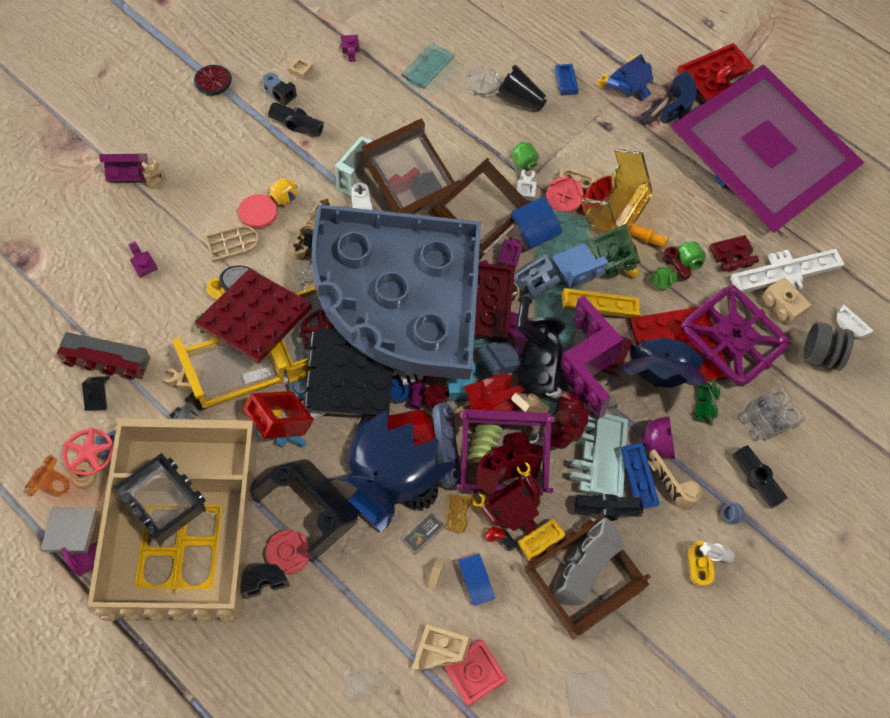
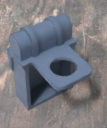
[475,342,521,380]

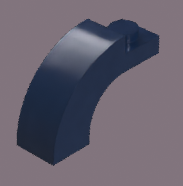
[660,70,697,124]

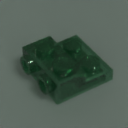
[590,224,641,278]

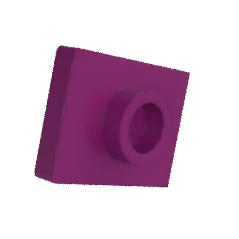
[61,541,98,576]

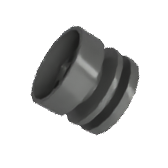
[803,321,854,371]

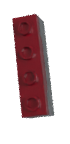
[56,332,150,380]

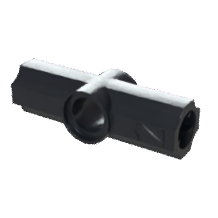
[268,102,324,137]
[732,445,788,509]

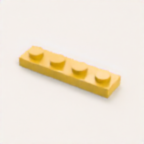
[562,288,640,318]

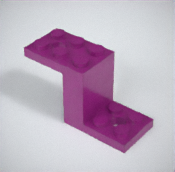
[560,296,623,420]

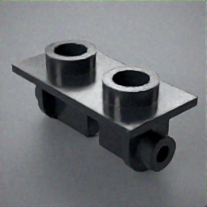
[169,391,207,419]

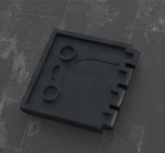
[304,328,393,417]

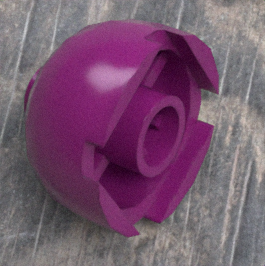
[641,416,675,460]

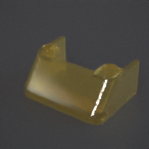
[581,149,652,243]

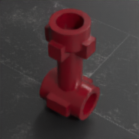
[662,246,692,281]

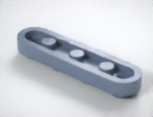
[433,402,460,488]

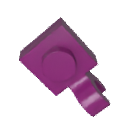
[341,34,360,62]
[128,241,158,278]

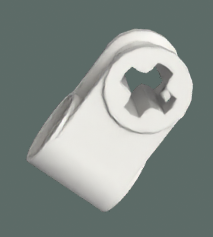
[351,182,372,210]

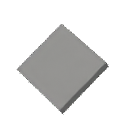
[40,507,98,554]

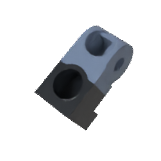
[263,73,297,106]

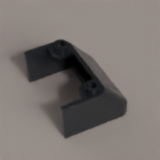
[251,459,358,563]

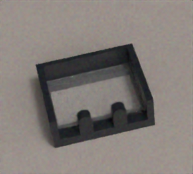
[114,453,206,547]

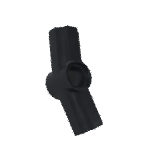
[575,494,643,521]

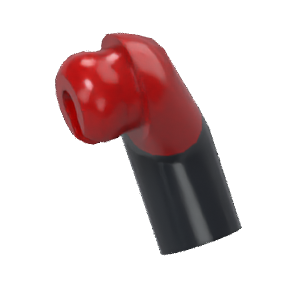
[485,527,518,552]

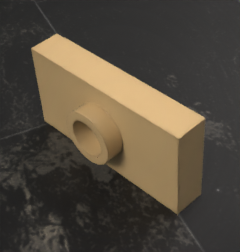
[511,393,550,413]

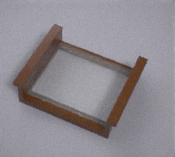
[361,118,460,214]

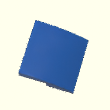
[511,196,563,249]

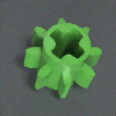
[652,267,677,289]

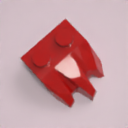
[464,373,525,425]

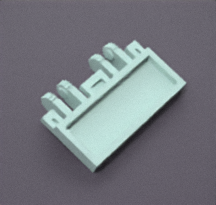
[569,413,628,497]

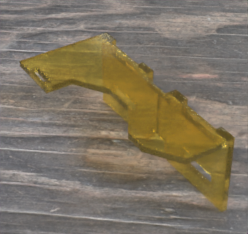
[446,493,474,534]

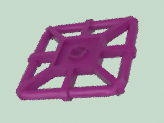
[681,285,791,387]

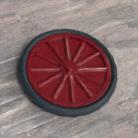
[194,65,232,95]

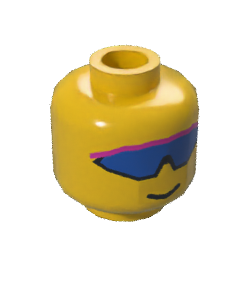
[269,178,298,206]

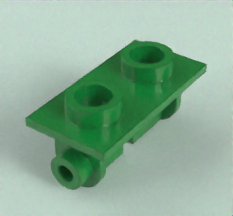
[695,379,720,426]

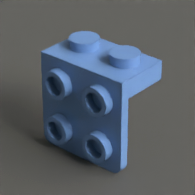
[552,244,608,289]

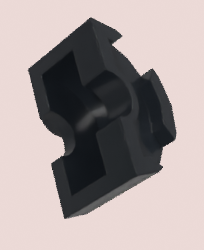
[241,563,290,599]

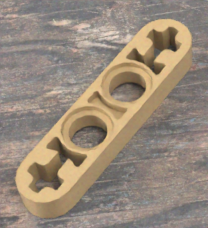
[290,196,334,259]

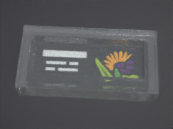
[400,508,447,556]

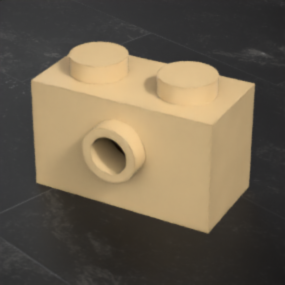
[761,277,811,326]

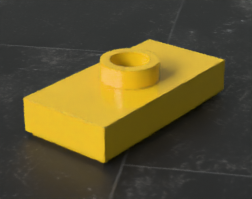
[517,518,566,561]

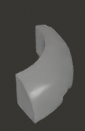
[552,517,623,605]

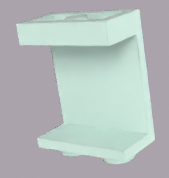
[335,136,378,197]

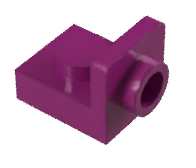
[498,238,523,267]

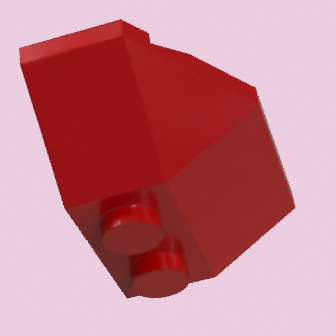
[388,409,435,446]

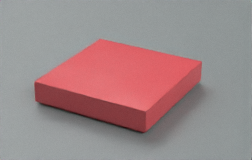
[443,639,508,707]

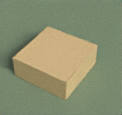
[288,57,313,80]

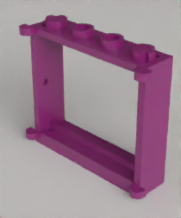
[456,409,556,496]

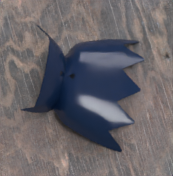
[605,338,717,404]
[317,410,456,528]

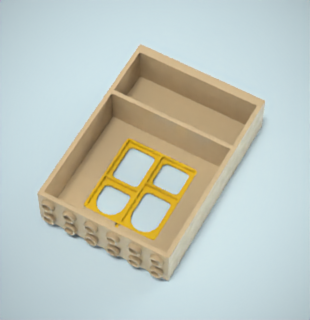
[87,418,259,622]

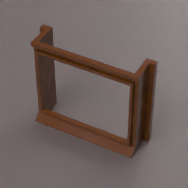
[428,158,529,260]

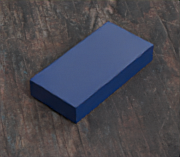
[555,64,579,96]

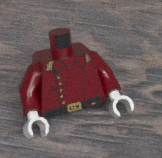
[529,387,590,449]

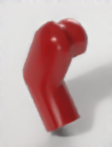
[717,65,735,88]

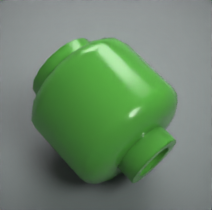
[512,142,539,170]
[677,241,706,270]

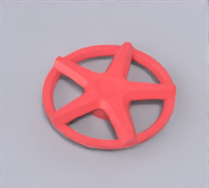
[63,427,114,475]

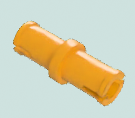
[629,223,669,249]

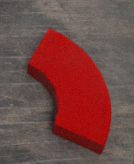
[582,176,614,214]

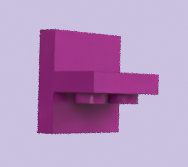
[99,153,148,181]

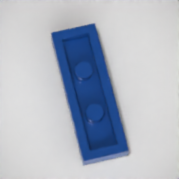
[620,443,660,510]

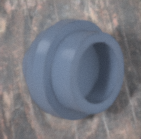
[722,502,745,525]

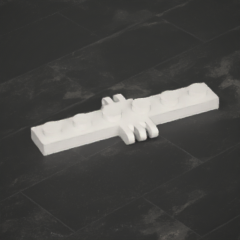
[730,249,845,293]

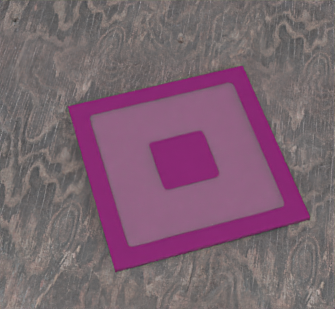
[670,64,865,233]

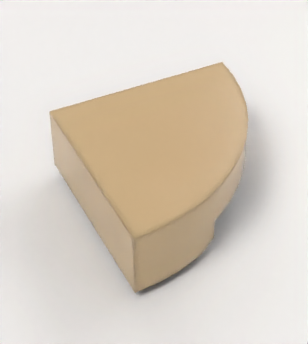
[427,557,445,589]

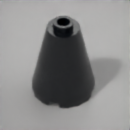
[496,65,547,111]

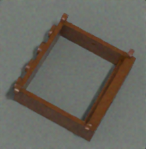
[524,514,651,640]

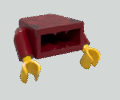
[472,462,541,533]

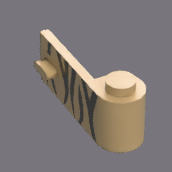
[647,449,702,510]

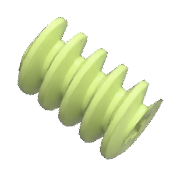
[466,423,503,469]

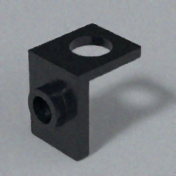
[82,376,110,411]

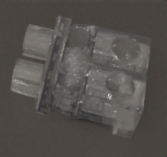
[738,385,806,442]

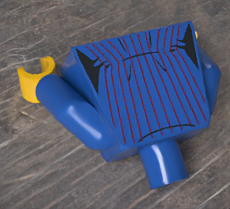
[597,54,653,100]

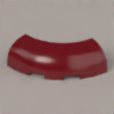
[476,443,543,495]

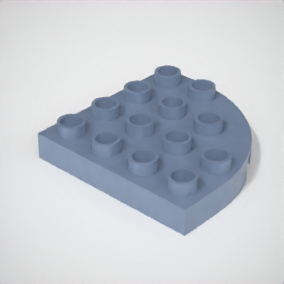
[312,204,481,380]

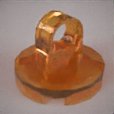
[23,454,70,497]

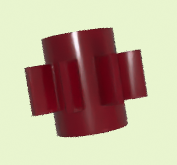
[423,384,449,410]

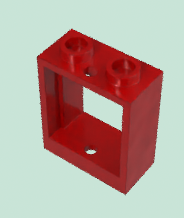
[243,391,314,439]

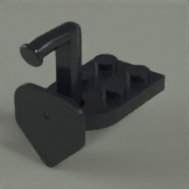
[517,296,566,394]

